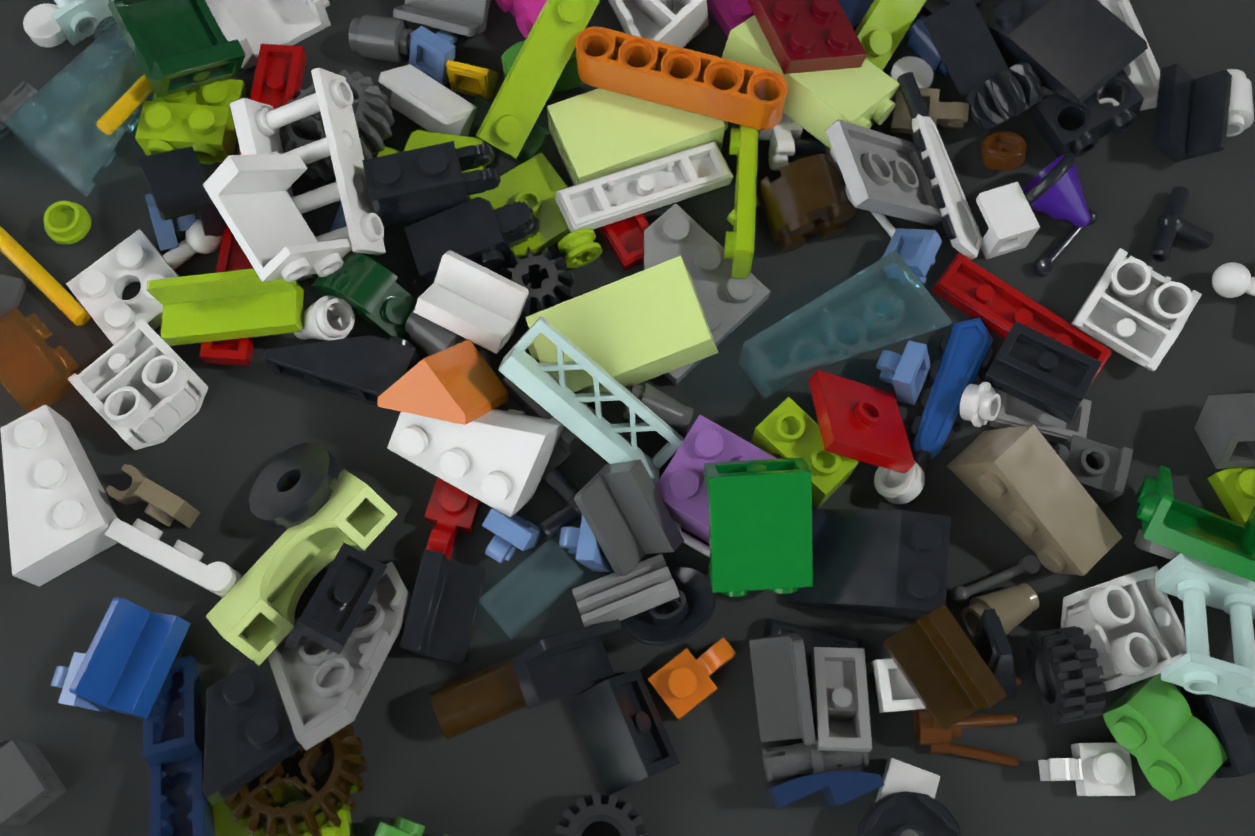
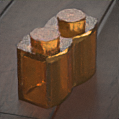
[0,307,80,413]

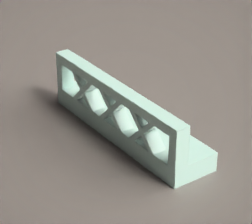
[498,316,684,485]

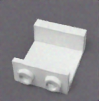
[205,0,331,71]
[203,153,352,282]

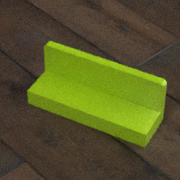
[147,268,304,346]

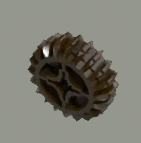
[224,714,368,836]

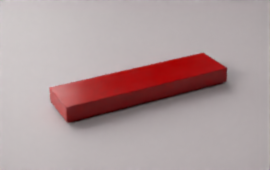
[931,253,1113,384]

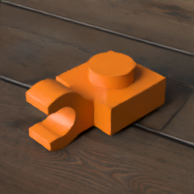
[648,637,736,720]

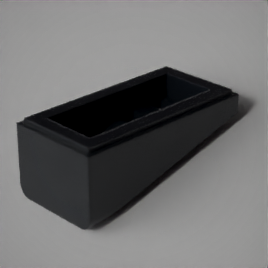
[971,608,1017,701]

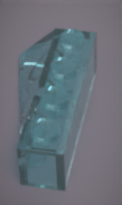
[4,22,154,197]
[739,250,952,399]

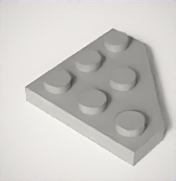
[643,203,771,385]
[268,562,412,750]

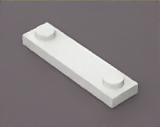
[555,141,733,232]

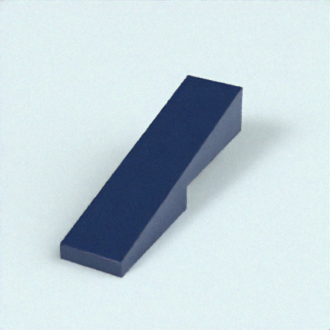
[142,655,216,836]

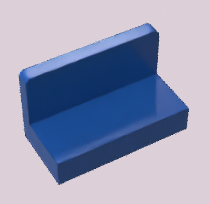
[69,597,191,719]

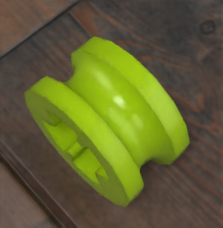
[557,228,603,268]

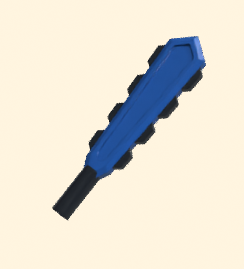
[908,318,994,504]

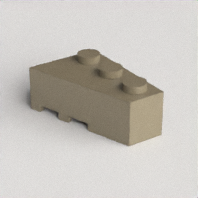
[946,424,1122,576]

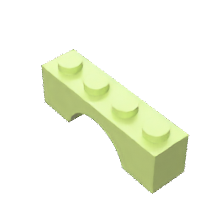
[205,469,397,666]

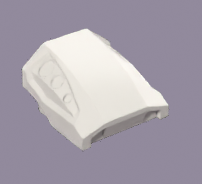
[1071,248,1202,371]
[68,318,209,450]
[1061,566,1187,692]

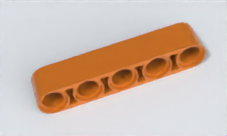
[575,26,788,130]

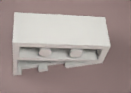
[0,404,118,587]

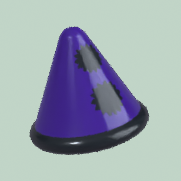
[1022,153,1090,228]

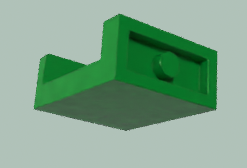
[704,457,813,597]
[1136,465,1255,582]

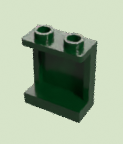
[108,0,246,98]

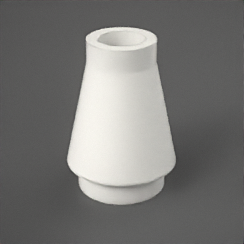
[294,295,355,341]

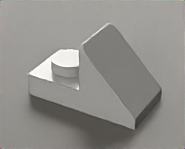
[811,647,872,752]

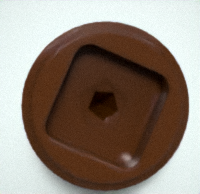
[981,132,1027,171]

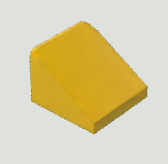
[446,60,499,99]

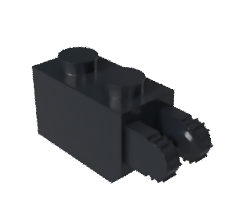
[362,141,501,227]
[404,197,540,286]

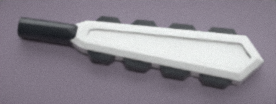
[897,72,982,260]

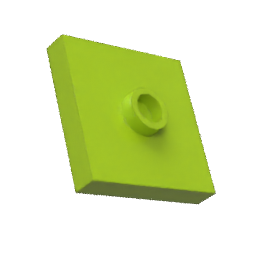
[469,152,571,260]

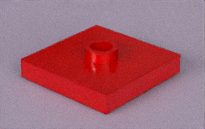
[808,370,915,474]

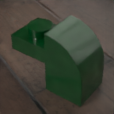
[311,250,417,338]

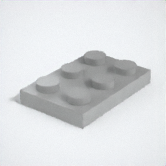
[825,119,942,226]

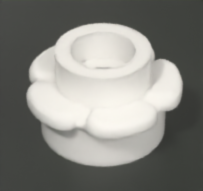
[960,382,1001,427]

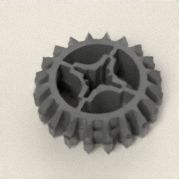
[279,70,395,182]

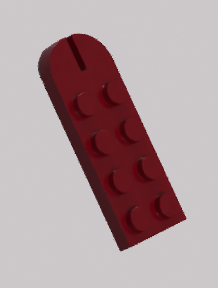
[747,0,867,74]

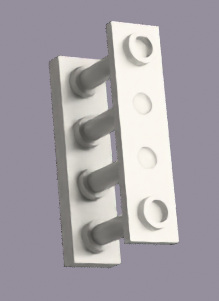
[230,67,386,282]

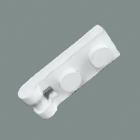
[104,517,243,598]

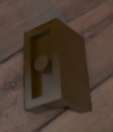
[884,604,1008,730]

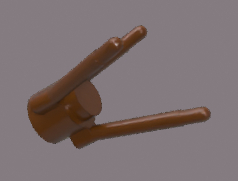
[913,677,1021,767]

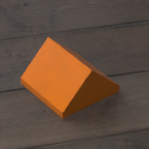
[378,339,509,425]

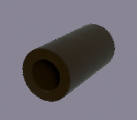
[430,655,527,740]

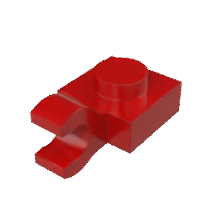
[424,477,482,560]

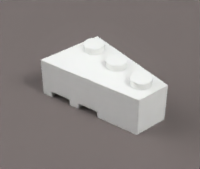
[608,0,709,48]
[387,409,564,517]

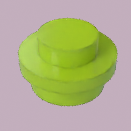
[44,201,91,245]

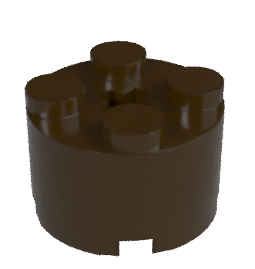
[756,154,858,252]

